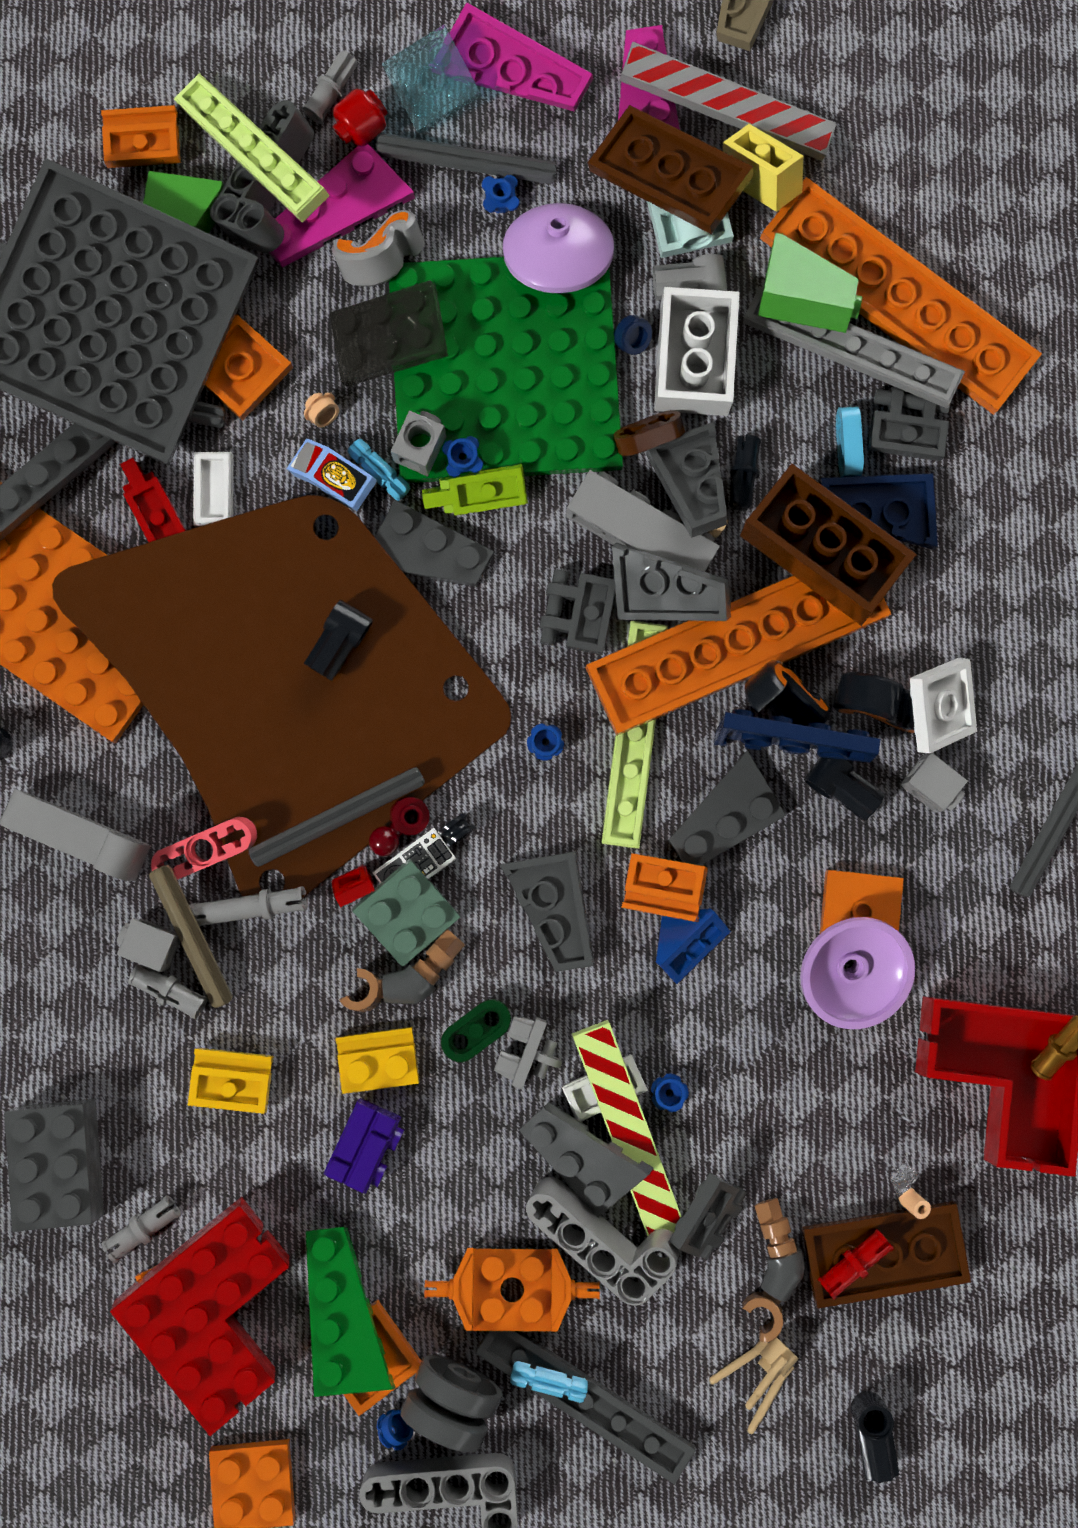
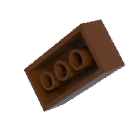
[740,463,917,626]

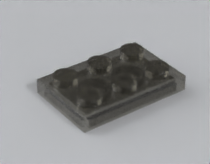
[329,280,448,387]

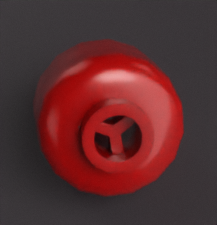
[332,88,388,146]

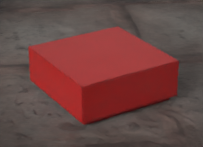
[331,865,375,908]

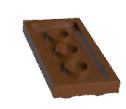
[587,105,754,234]
[801,1201,971,1309]

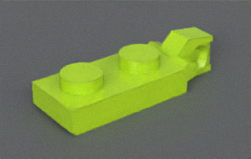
[422,464,528,516]

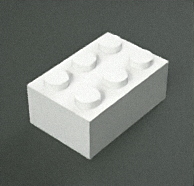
[654,287,740,416]

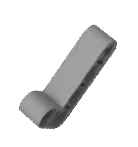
[0,789,151,881]
[526,1177,681,1306]
[359,1453,518,1528]

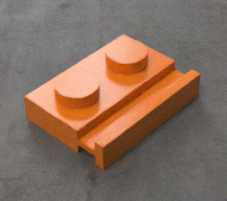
[101,105,181,168]
[621,853,708,922]

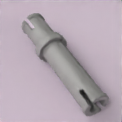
[190,886,308,927]

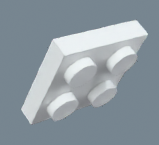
[910,658,977,754]

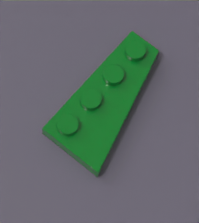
[306,1227,396,1397]

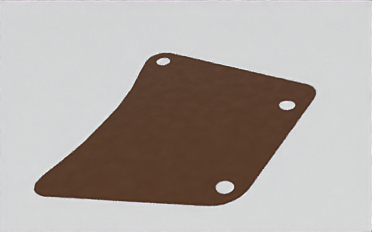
[52,495,511,898]

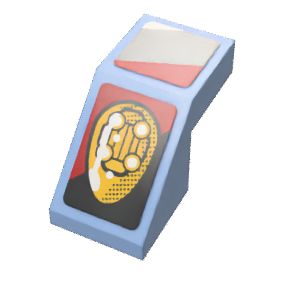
[286,438,377,511]

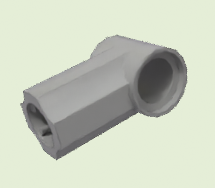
[653,254,727,301]

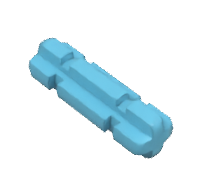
[347,439,411,501]
[510,1361,588,1403]

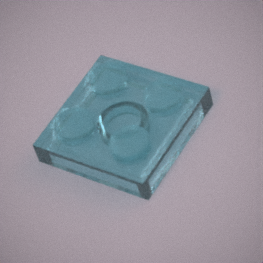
[381,24,482,134]

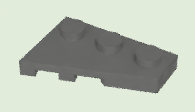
[646,421,727,538]
[375,500,494,587]
[612,543,731,621]
[668,750,786,866]
[519,1102,654,1217]

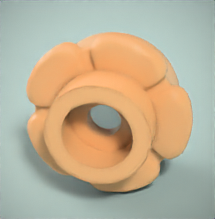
[304,392,339,428]

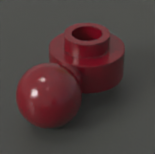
[369,796,430,856]

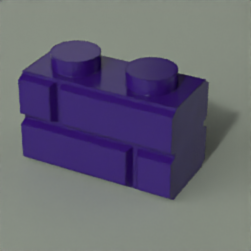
[323,1098,404,1194]

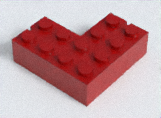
[915,996,1078,1177]
[110,1196,290,1436]

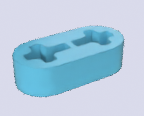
[836,407,864,477]

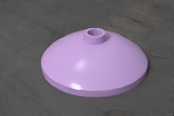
[503,203,614,293]
[800,917,915,1029]

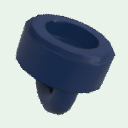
[614,315,653,355]

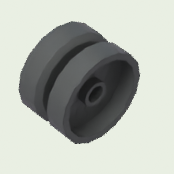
[401,1355,503,1453]

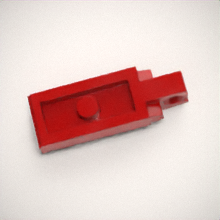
[120,457,186,542]

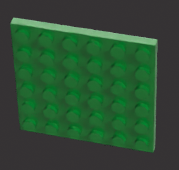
[389,257,623,483]

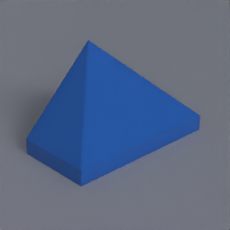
[656,908,731,984]

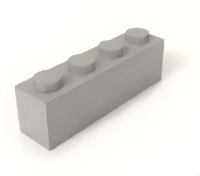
[566,470,720,572]

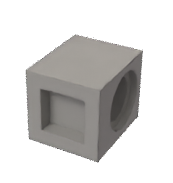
[391,410,446,477]
[900,753,968,813]
[117,918,180,972]

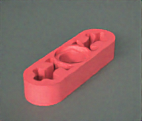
[151,817,257,880]

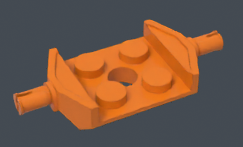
[424,1248,600,1332]

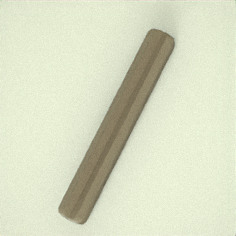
[149,865,233,1008]

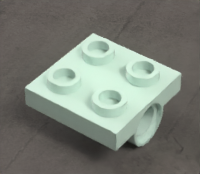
[647,201,734,258]

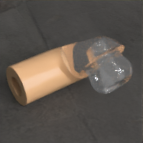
[890,1163,931,1219]

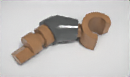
[339,929,465,1013]
[742,1198,805,1342]

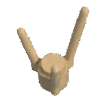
[709,1338,799,1434]

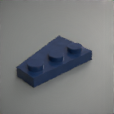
[819,473,938,550]

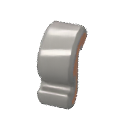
[331,210,425,286]

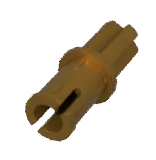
[1030,1015,1078,1080]

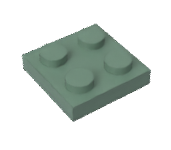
[352,858,460,967]

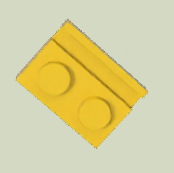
[335,1026,420,1094]
[187,1048,274,1114]

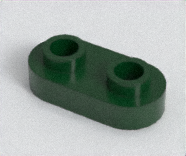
[441,999,511,1062]

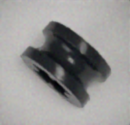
[437,812,476,848]

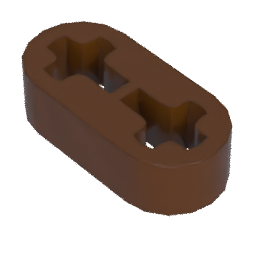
[614,410,685,456]

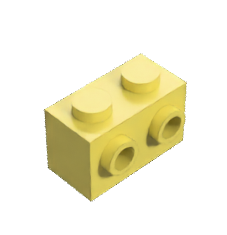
[723,124,804,212]

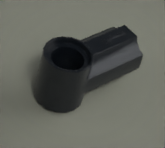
[304,600,374,681]
[804,757,885,821]
[851,1391,900,1483]

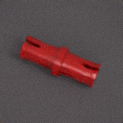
[817,1229,894,1300]

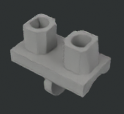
[494,1016,562,1089]

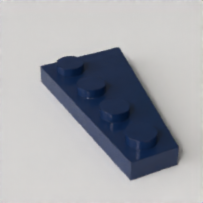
[714,709,881,762]

